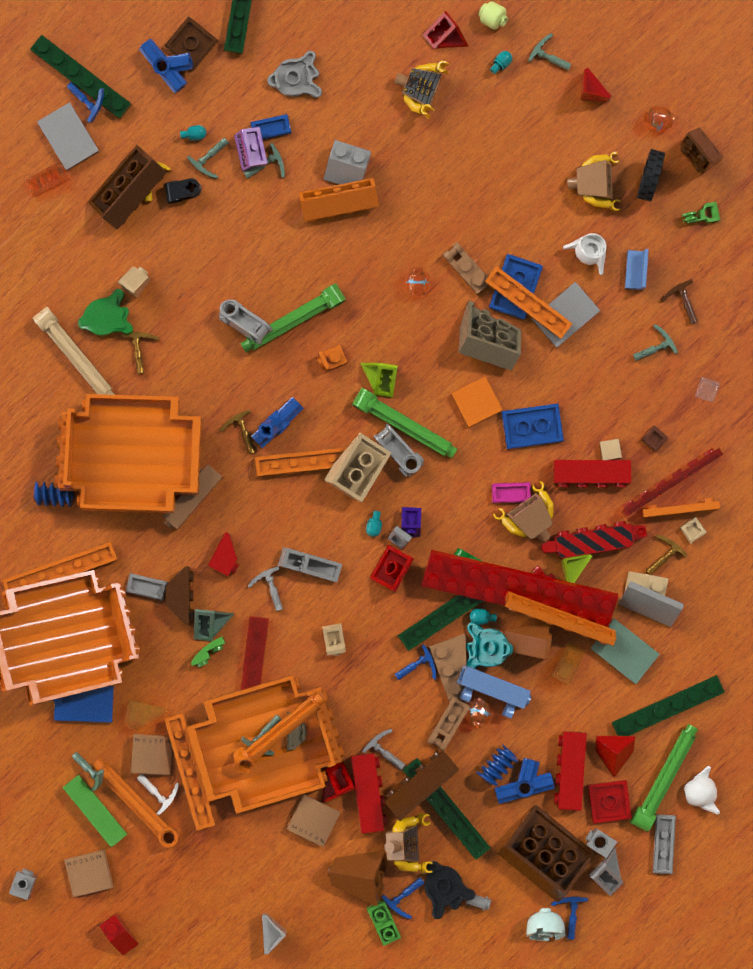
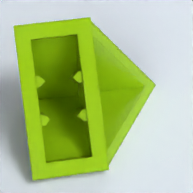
[360,362,398,398]
[561,554,592,583]

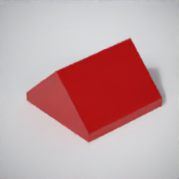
[370,545,414,593]

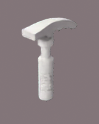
[137,774,179,815]

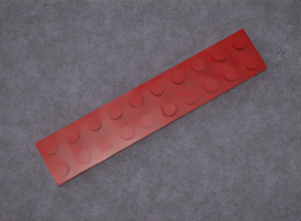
[421,549,618,628]

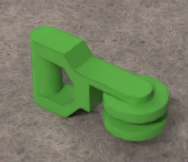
[681,202,720,224]

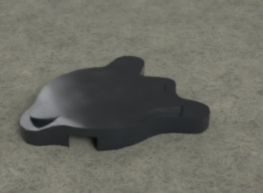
[424,861,476,919]

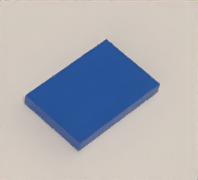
[489,254,543,320]
[501,403,564,449]
[54,685,114,722]

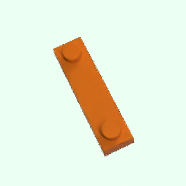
[641,498,720,518]

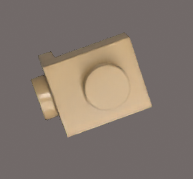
[322,623,346,656]

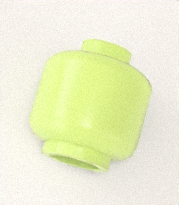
[479,1,508,30]

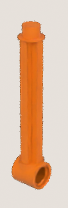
[233,692,327,774]
[92,758,180,848]

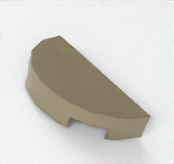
[287,712,307,751]

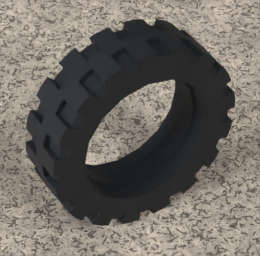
[637,149,665,202]

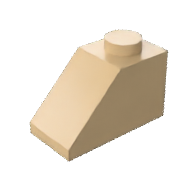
[118,266,150,298]
[625,571,668,596]

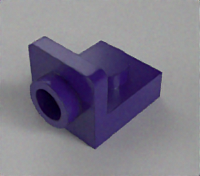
[401,507,421,538]

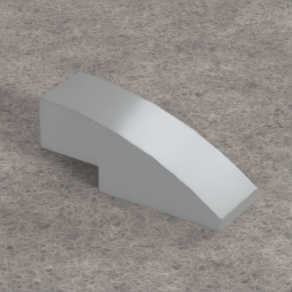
[278,547,342,582]

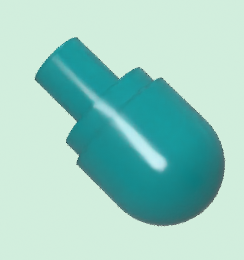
[490,51,513,74]
[180,125,207,141]
[366,510,382,537]
[469,609,497,625]

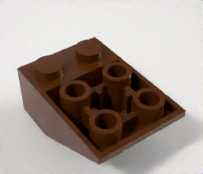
[680,127,723,174]

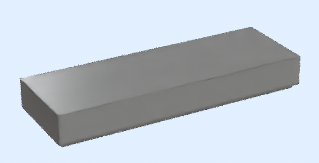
[652,814,676,874]

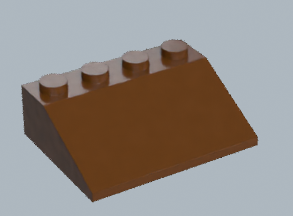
[497,805,596,902]

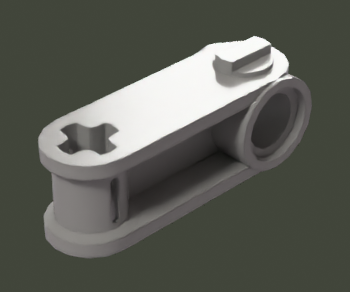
[218,300,273,345]
[373,424,425,477]

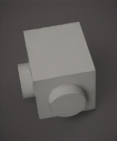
[9,868,38,900]

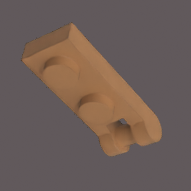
[442,242,488,295]
[427,696,470,751]

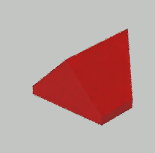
[423,11,469,49]
[580,67,612,102]
[595,736,635,778]
[321,760,355,803]

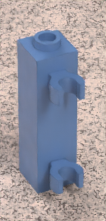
[457,665,531,718]

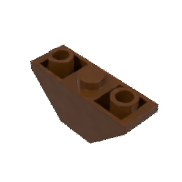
[166,566,194,625]

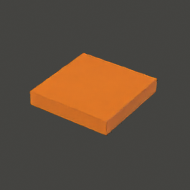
[451,376,503,428]

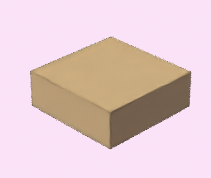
[599,439,622,460]
[680,517,707,543]

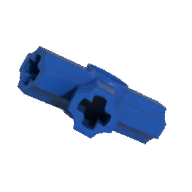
[139,39,193,94]
[251,397,304,448]
[494,758,555,804]

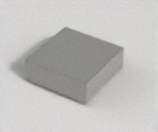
[387,526,412,550]

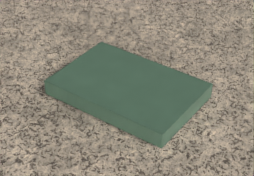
[590,618,660,684]

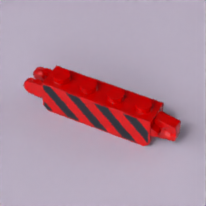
[541,521,647,559]

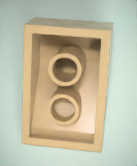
[324,433,391,502]

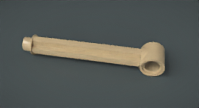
[32,306,115,395]

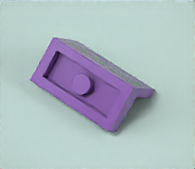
[234,127,268,172]

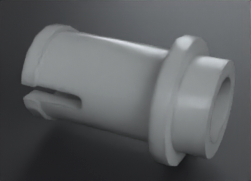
[466,895,491,911]

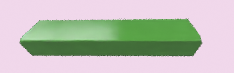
[63,775,127,847]

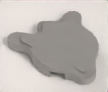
[267,51,322,98]

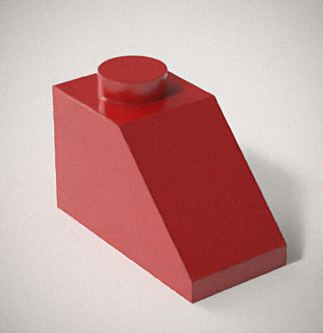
[208,532,239,577]
[99,913,139,955]

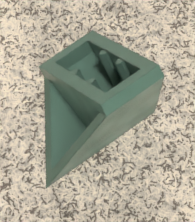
[194,609,235,641]

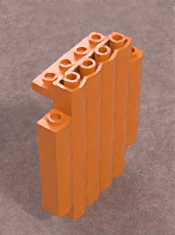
[55,394,202,514]
[0,570,140,706]
[187,675,345,814]

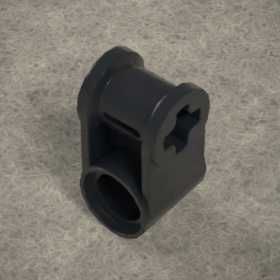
[163,178,201,204]

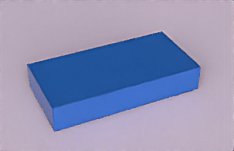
[250,114,292,140]

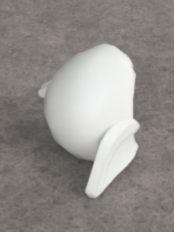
[563,233,607,275]
[684,766,720,815]

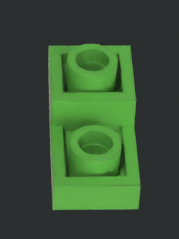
[191,636,226,668]
[367,900,401,946]

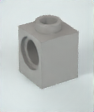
[585,828,617,858]

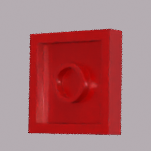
[588,780,632,824]

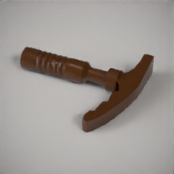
[662,279,698,324]

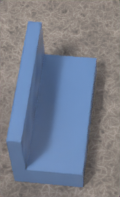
[625,249,649,290]

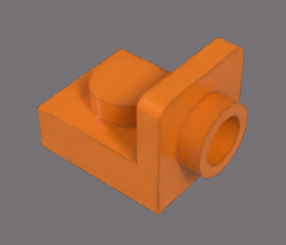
[317,345,348,372]

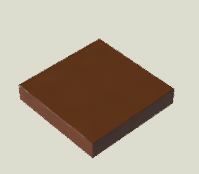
[165,16,218,70]

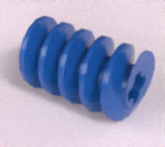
[34,481,75,507]
[476,743,518,786]

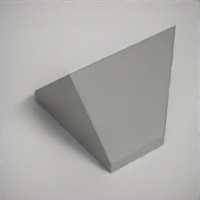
[589,848,624,896]
[262,913,287,954]

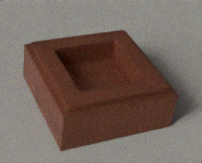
[641,425,668,452]

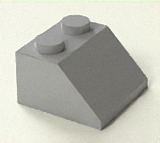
[323,140,371,185]

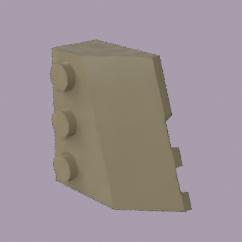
[459,300,521,371]

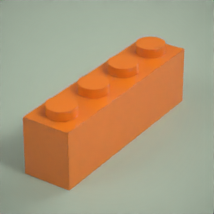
[299,178,379,221]

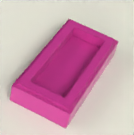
[492,482,531,503]

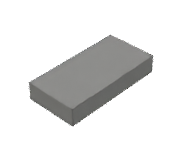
[126,573,168,601]

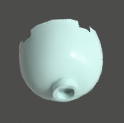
[526,908,565,941]

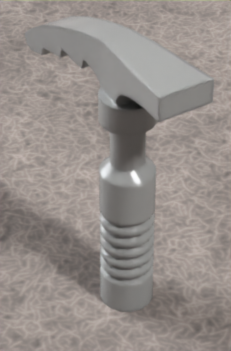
[248,566,283,611]
[362,729,405,770]

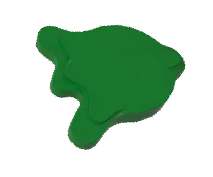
[78,289,133,337]

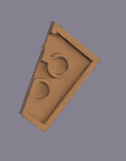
[429,634,466,701]

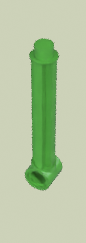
[240,283,346,353]
[352,388,457,458]
[630,724,698,832]

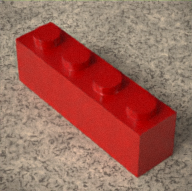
[553,460,631,488]
[554,731,587,811]
[351,753,388,834]

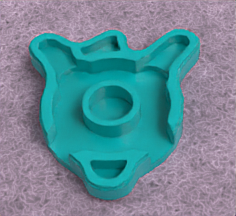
[466,622,513,669]

